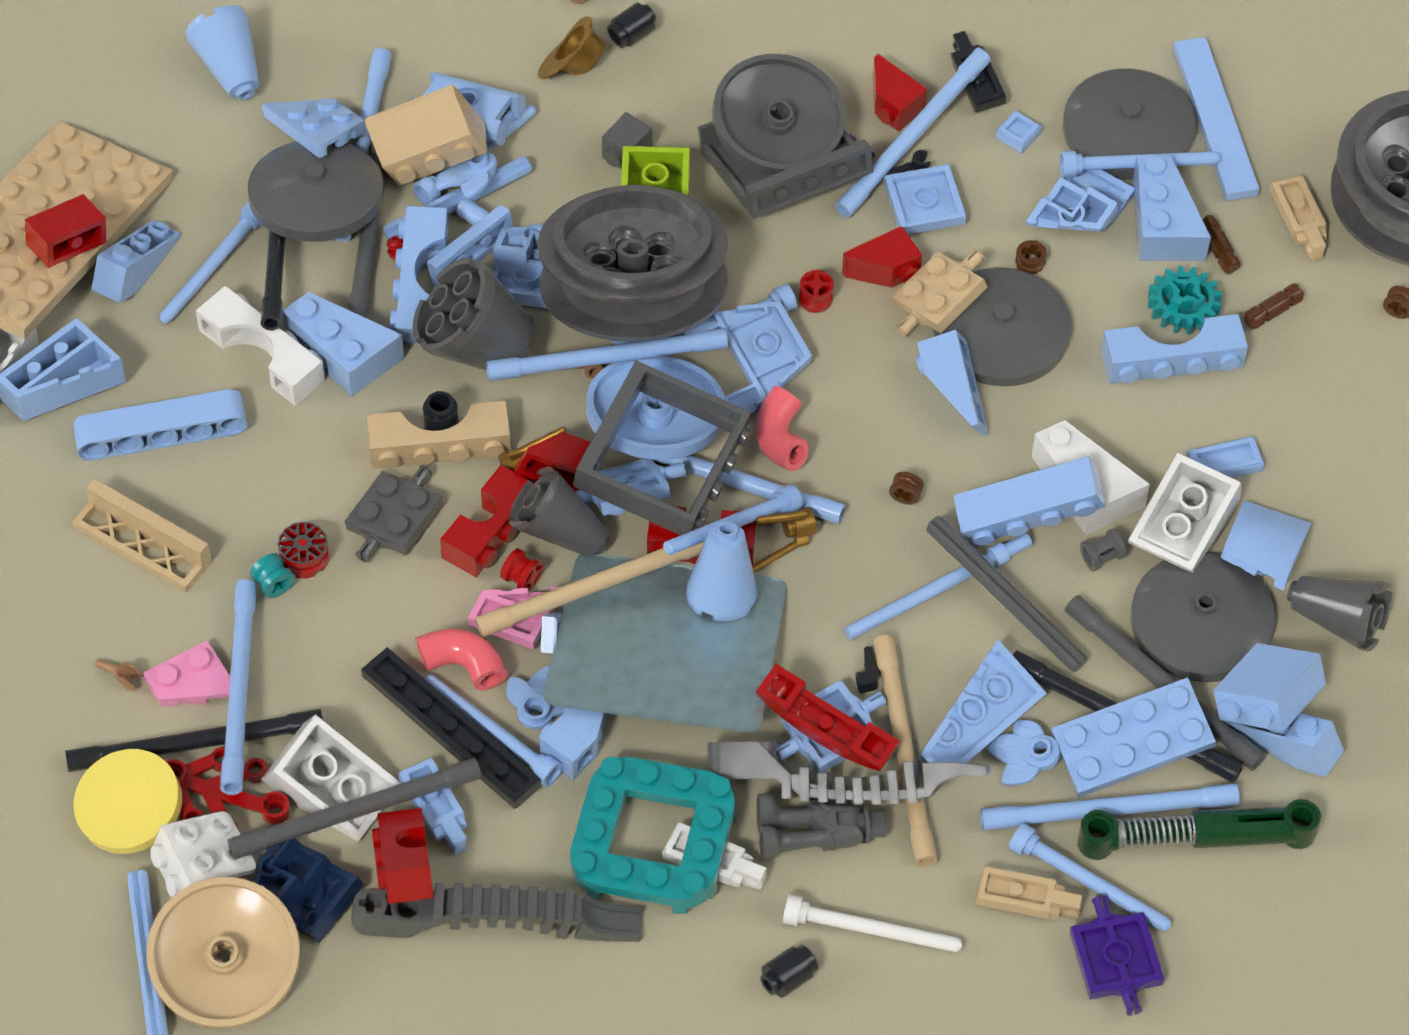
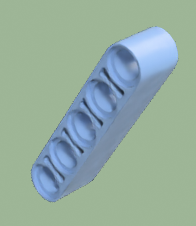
[73,389,247,461]

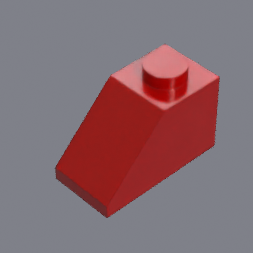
[872,53,927,132]
[842,226,923,288]
[514,432,591,491]

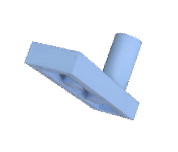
[427,198,513,287]

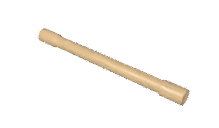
[475,541,705,638]
[873,634,937,867]

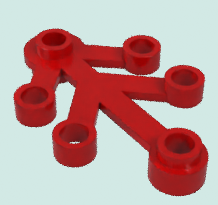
[165,747,290,829]

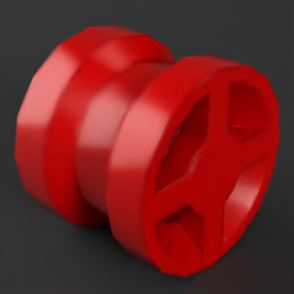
[799,270,834,313]
[500,548,544,592]

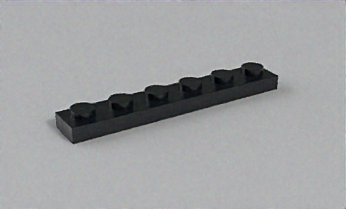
[361,647,541,809]

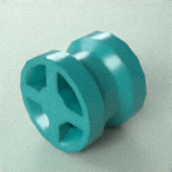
[250,553,295,599]

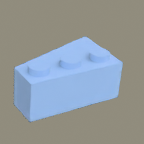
[1133,155,1211,261]
[282,292,404,397]
[0,318,126,421]

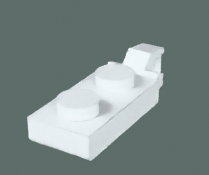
[662,823,767,891]

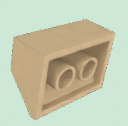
[365,84,487,186]

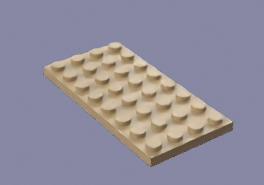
[0,121,173,340]

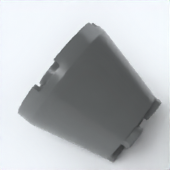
[412,258,534,371]

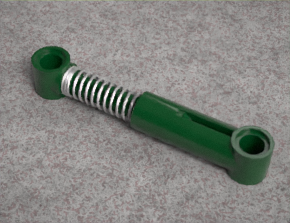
[1077,799,1321,860]

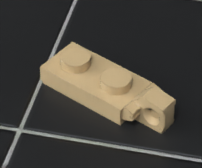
[1269,176,1327,261]
[975,866,1082,920]

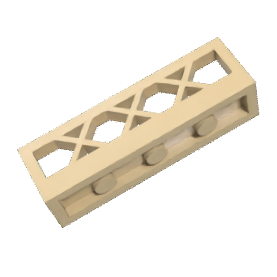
[72,479,212,593]

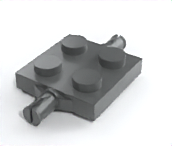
[345,465,443,563]

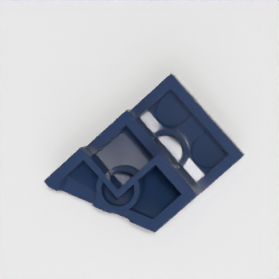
[252,825,365,943]

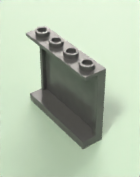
[698,121,873,219]

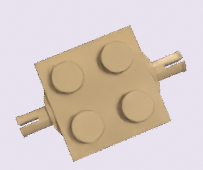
[891,249,988,338]

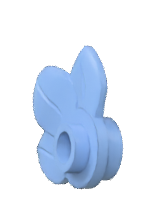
[436,152,497,200]
[506,666,565,729]
[988,720,1061,786]

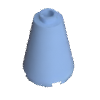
[185,5,260,101]
[686,521,758,621]

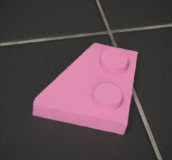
[467,587,559,650]
[143,641,230,707]

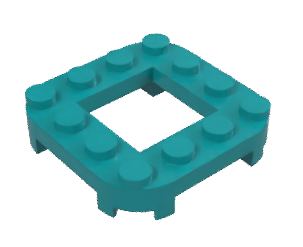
[570,757,736,914]

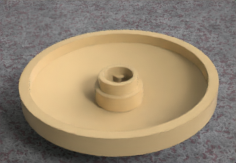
[146,877,300,1030]

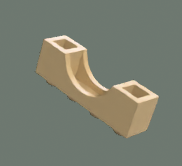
[366,400,511,469]

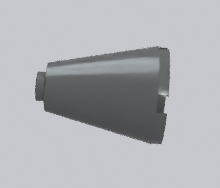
[509,467,609,557]
[1287,576,1392,652]

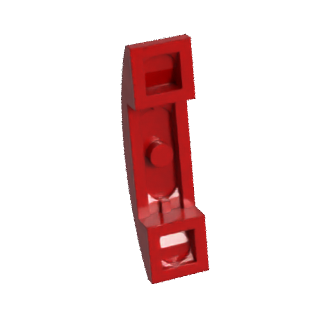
[756,664,900,771]

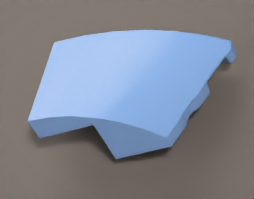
[1026,170,1135,232]
[493,223,547,308]
[1221,501,1312,590]

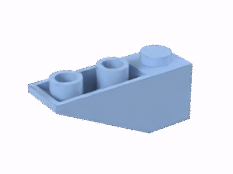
[91,220,181,303]
[539,708,609,781]
[1224,713,1344,777]

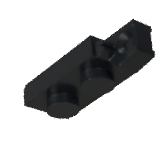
[951,31,1006,113]

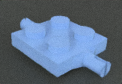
[575,459,686,516]
[776,680,886,773]

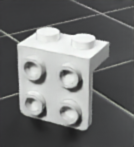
[151,811,256,897]

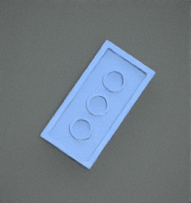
[1051,677,1216,798]

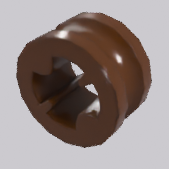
[1015,240,1047,274]
[1383,286,1409,319]
[889,472,924,505]

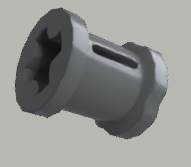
[1080,529,1127,571]

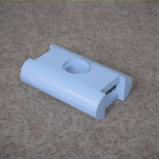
[413,72,526,146]

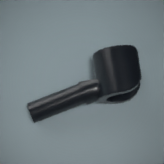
[886,150,931,175]
[855,646,878,693]

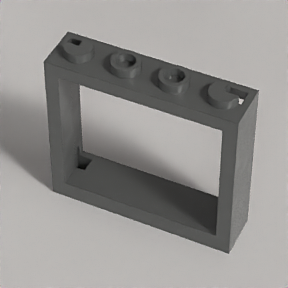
[573,360,752,535]

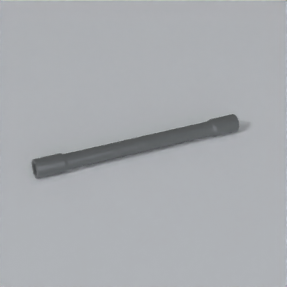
[347,143,387,318]
[1065,595,1266,771]
[227,758,481,860]

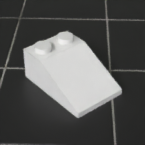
[1128,453,1241,573]
[261,715,401,841]

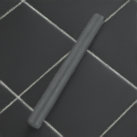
[926,516,1087,672]

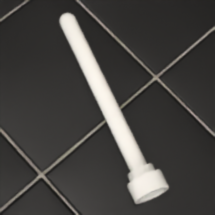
[782,894,963,952]

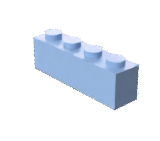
[953,456,1106,546]

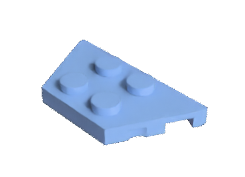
[262,98,365,158]

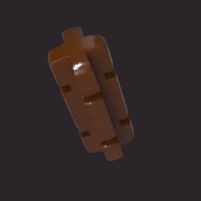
[1202,215,1241,274]
[1244,283,1304,329]

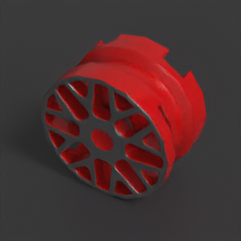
[278,522,330,579]

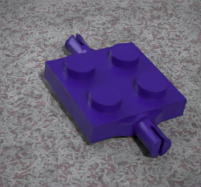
[1070,895,1164,1016]

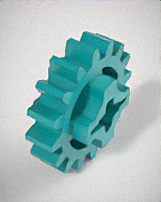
[1147,265,1222,335]

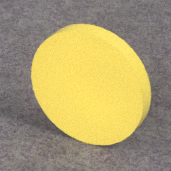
[73,749,182,854]

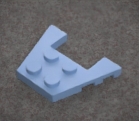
[681,301,812,417]

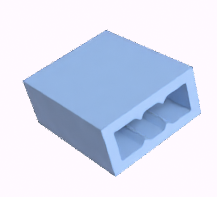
[1214,643,1326,732]

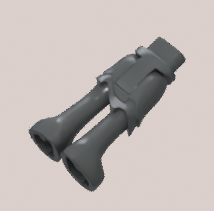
[757,793,887,860]

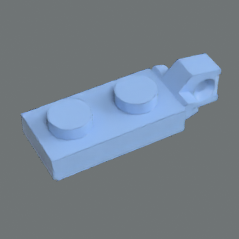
[398,758,467,855]

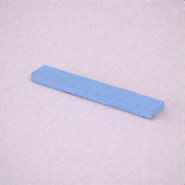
[1173,37,1259,201]

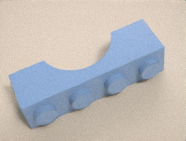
[390,206,449,344]
[1101,314,1248,384]

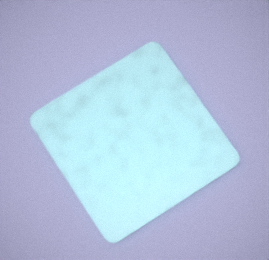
[543,554,787,732]

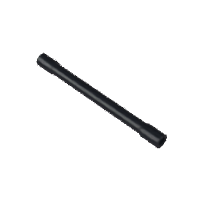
[260,230,286,331]
[1013,650,1244,783]
[65,708,323,772]

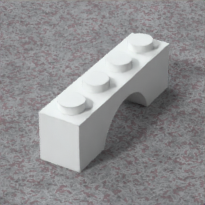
[196,286,325,406]

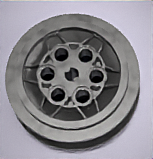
[1330,90,1409,265]
[538,185,728,342]

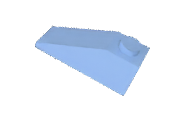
[916,330,989,436]

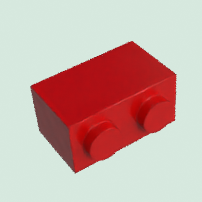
[25,194,107,268]

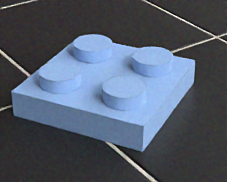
[884,164,966,234]

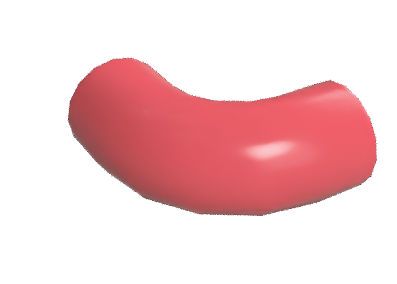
[755,386,809,471]
[415,628,508,690]

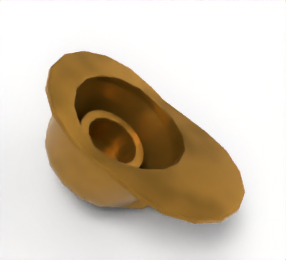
[538,16,606,79]

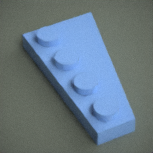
[917,640,1047,763]

